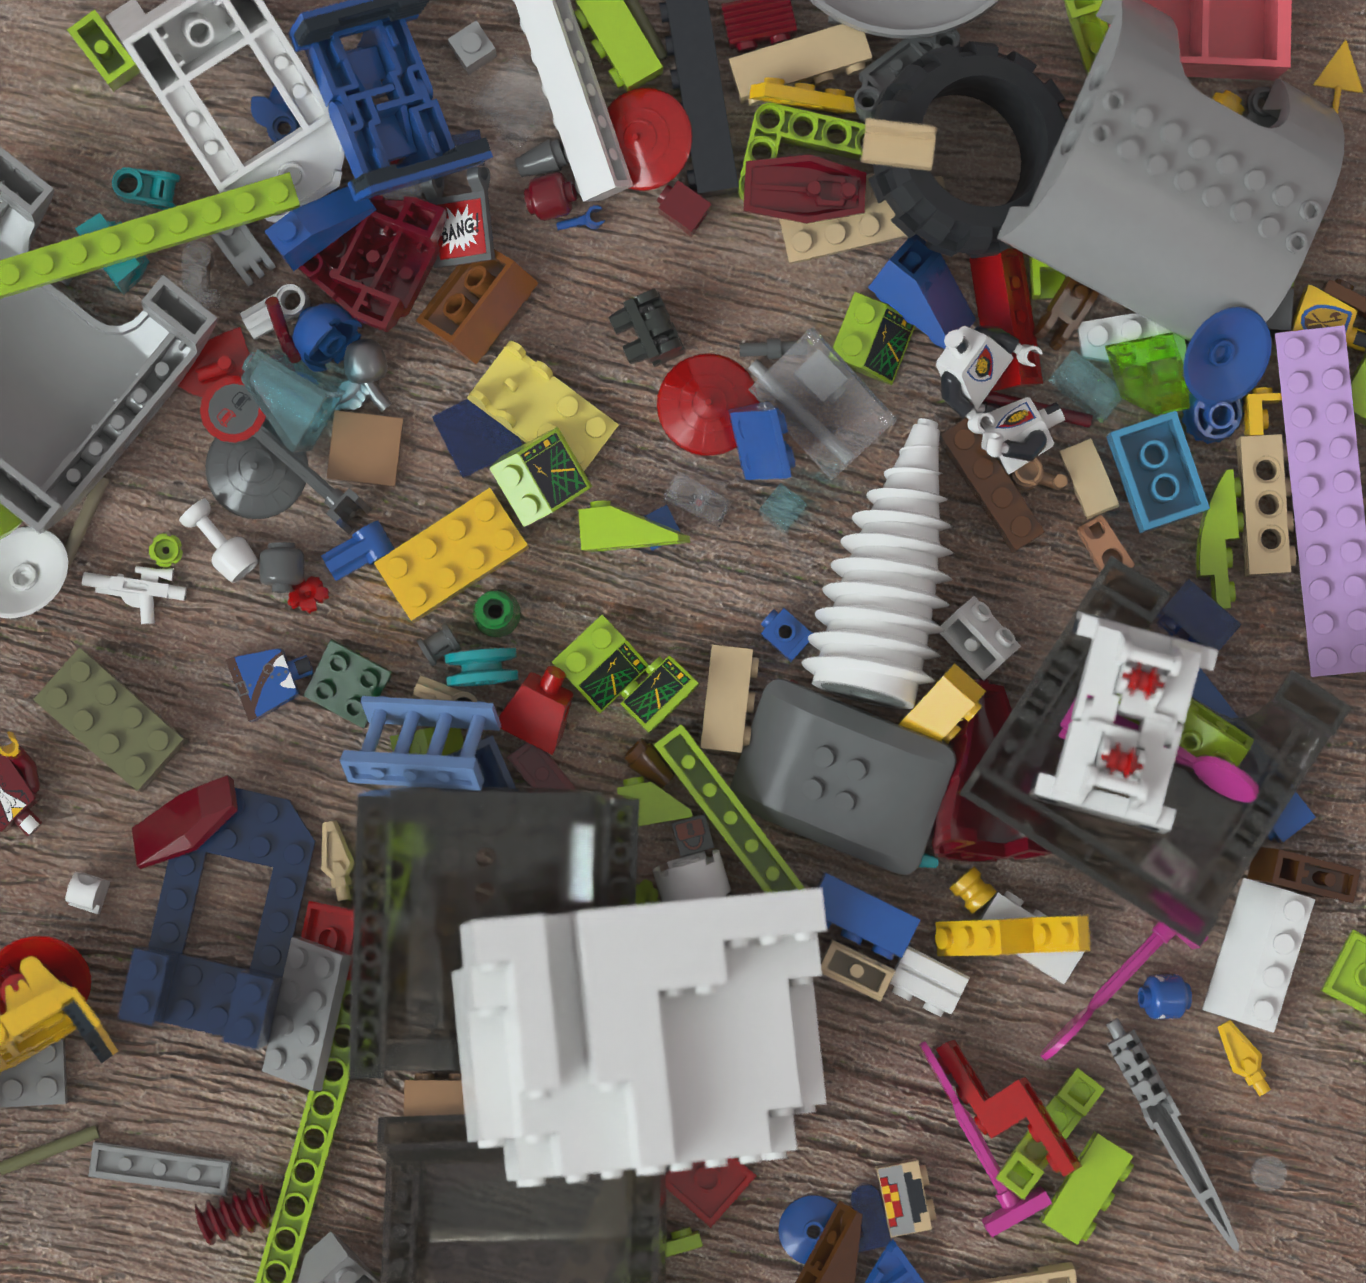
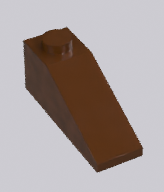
[1247,845,1361,903]
[795,1200,863,1283]

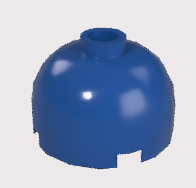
[292,303,362,372]

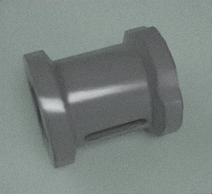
[416,623,462,667]

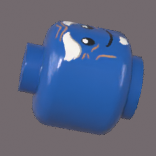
[1138,974,1192,1020]

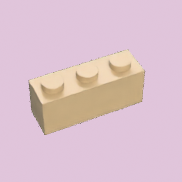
[700,645,759,754]

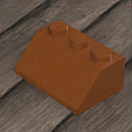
[415,249,538,365]

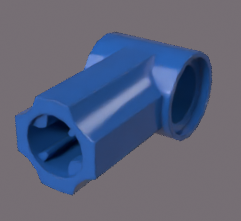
[321,520,395,582]

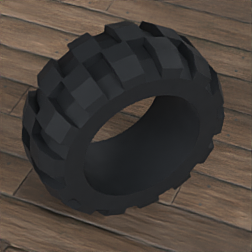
[868,41,1069,259]

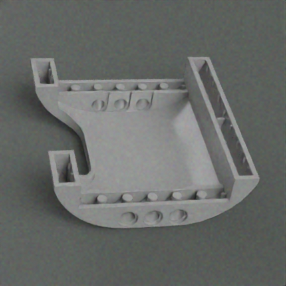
[997,0,1345,341]
[0,146,218,534]

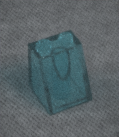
[240,349,345,452]

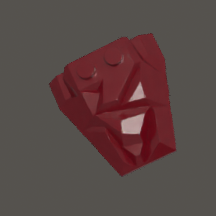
[298,193,447,332]

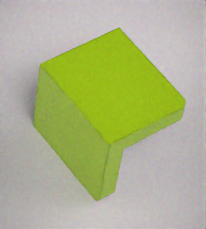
[1029,257,1065,300]

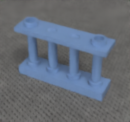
[340,696,501,791]

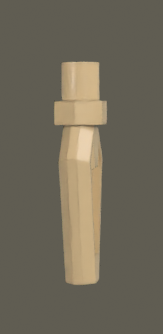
[321,820,355,902]

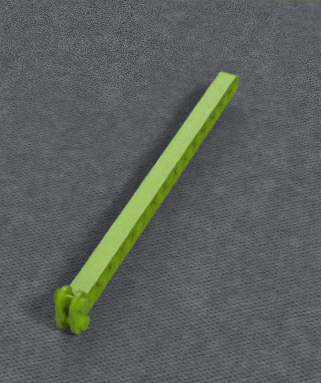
[255,814,435,1283]

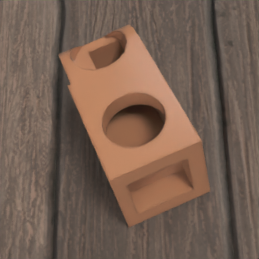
[1076,515,1135,586]

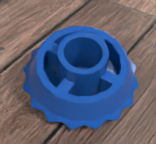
[1181,393,1244,444]

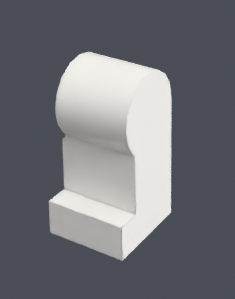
[65,872,111,914]

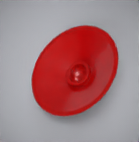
[607,88,692,191]
[657,353,760,456]
[0,936,92,1015]

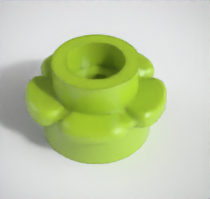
[149,533,183,567]

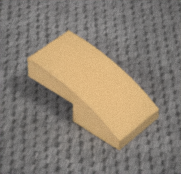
[1059,439,1119,520]

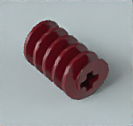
[195,1184,272,1245]

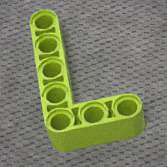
[738,103,865,201]

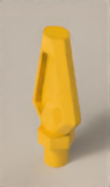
[1217,1020,1271,1096]

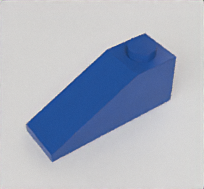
[265,186,377,271]

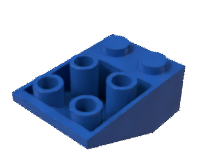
[868,234,976,349]
[728,401,796,480]

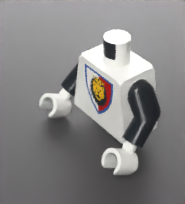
[936,325,1043,434]
[965,397,1065,475]

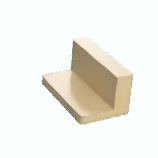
[861,119,937,171]

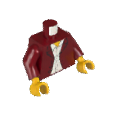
[0,731,43,837]

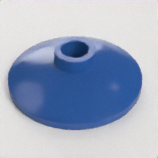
[778,1195,837,1264]

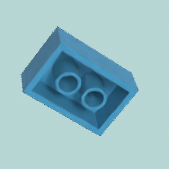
[1106,411,1210,534]

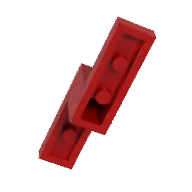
[936,1039,1082,1177]

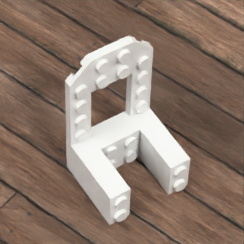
[106,0,345,223]

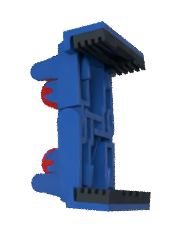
[288,0,493,202]

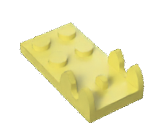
[467,341,619,471]

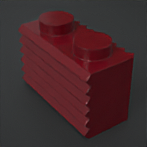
[721,0,797,53]

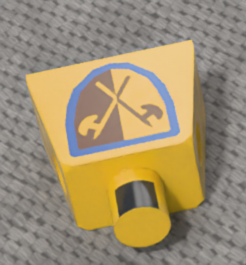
[1291,284,1366,352]

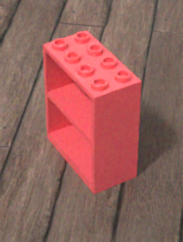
[1109,0,1292,80]

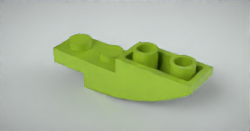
[1196,469,1244,611]

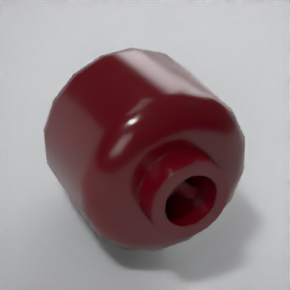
[524,172,577,221]

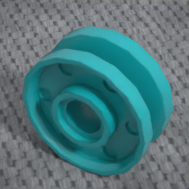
[444,648,519,687]

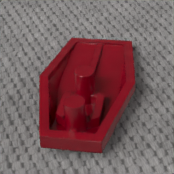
[743,154,867,224]
[132,775,238,869]

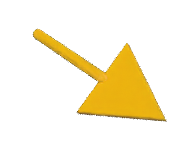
[1313,39,1364,114]

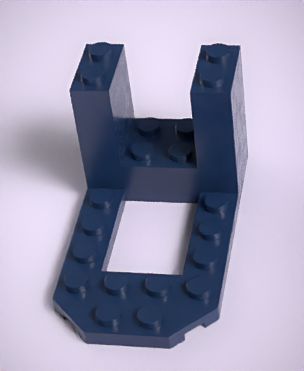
[118,788,316,1050]

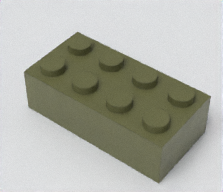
[33,647,188,792]

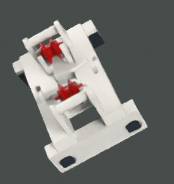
[1028,611,1219,834]

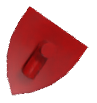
[178,327,262,397]

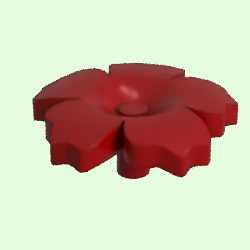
[288,576,329,614]

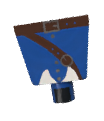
[226,648,314,722]

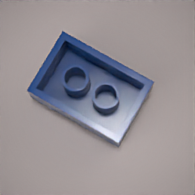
[816,873,920,960]

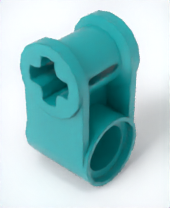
[112,167,181,210]

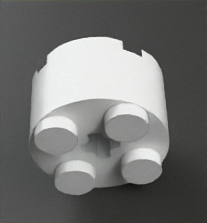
[653,849,731,903]

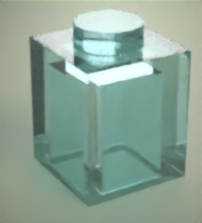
[758,483,808,534]

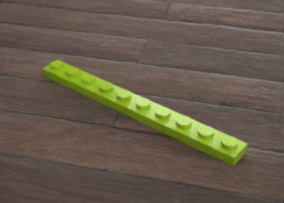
[0,172,300,299]

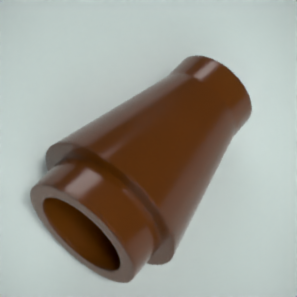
[623,738,675,788]

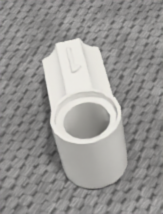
[240,284,310,340]

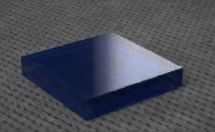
[432,399,523,479]

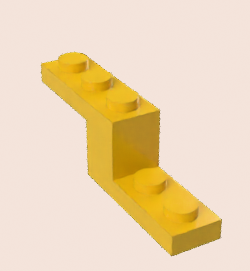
[935,915,1090,956]

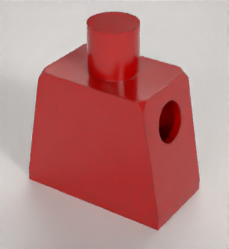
[498,666,573,755]

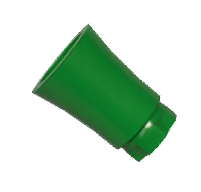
[473,590,521,637]

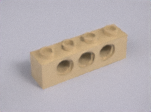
[1236,434,1296,577]

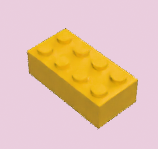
[374,488,529,623]

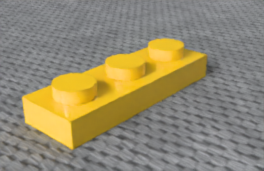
[749,77,856,115]

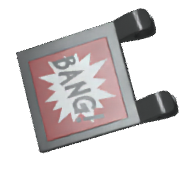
[421,167,495,268]

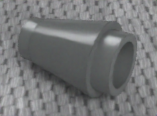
[515,138,568,178]

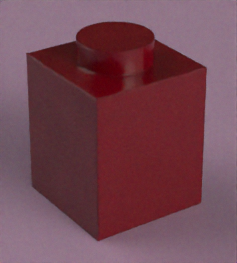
[657,180,712,237]

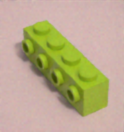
[1116,693,1254,767]

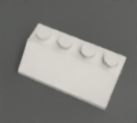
[1202,878,1315,1033]

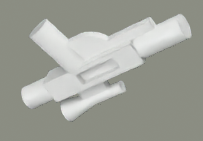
[82,566,187,624]

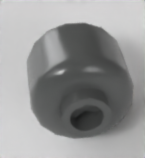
[259,542,304,593]

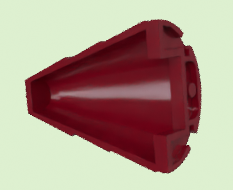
[933,679,1054,862]

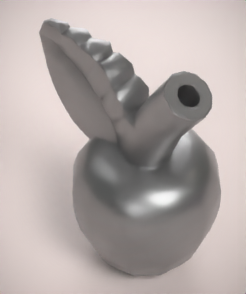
[332,339,392,412]

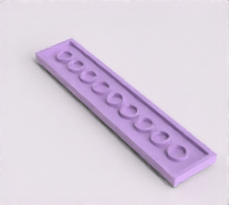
[1275,325,1366,677]

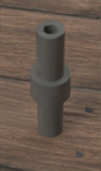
[739,338,809,359]

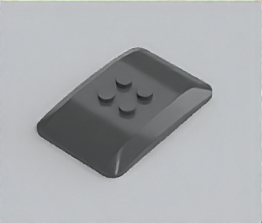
[730,679,957,875]

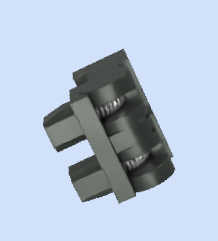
[609,289,685,368]

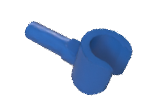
[556,206,605,231]

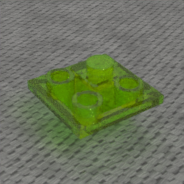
[1105,332,1190,415]

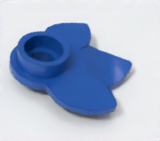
[251,86,301,143]

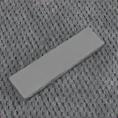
[88,1141,232,1196]

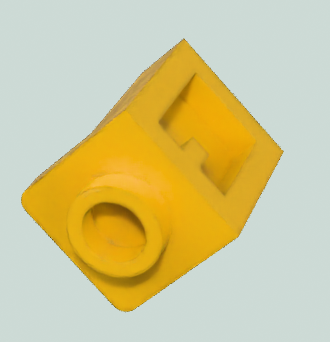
[1243,387,1282,436]

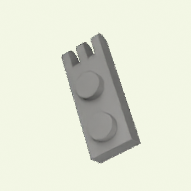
[210,192,276,287]

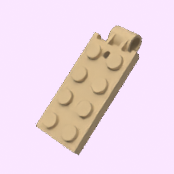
[779,173,946,265]

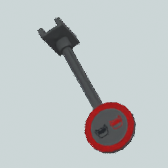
[200,375,372,534]

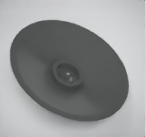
[205,418,308,519]

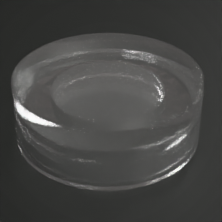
[1250,1155,1287,1191]

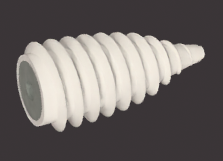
[802,418,954,709]

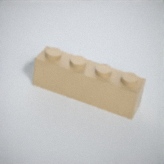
[728,24,872,106]

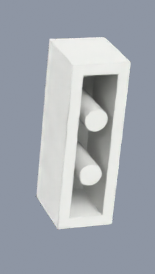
[978,890,1085,984]

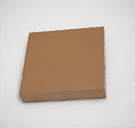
[327,410,404,487]

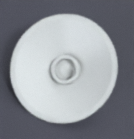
[0,526,68,618]

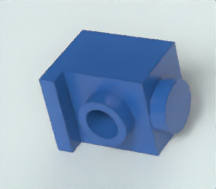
[760,608,813,662]

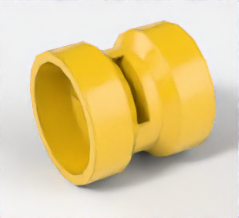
[949,866,997,914]

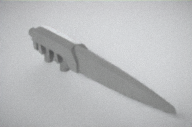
[1106,1018,1239,1252]

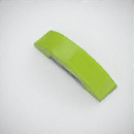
[1064,0,1109,76]
[995,1068,1105,1200]

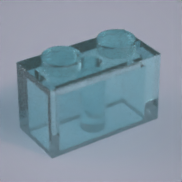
[1048,350,1127,423]

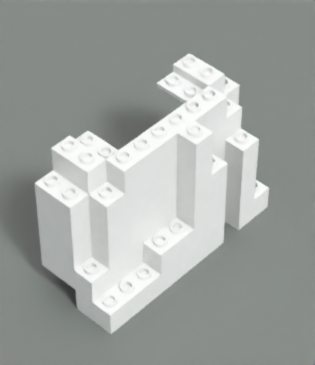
[451,888,827,1187]

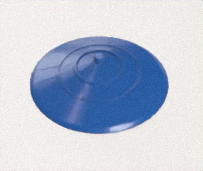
[1183,307,1272,405]

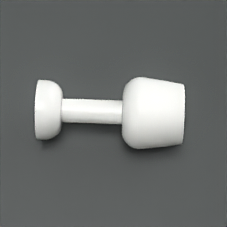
[179,498,259,583]

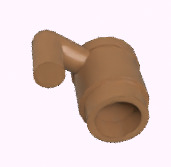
[1008,457,1068,491]

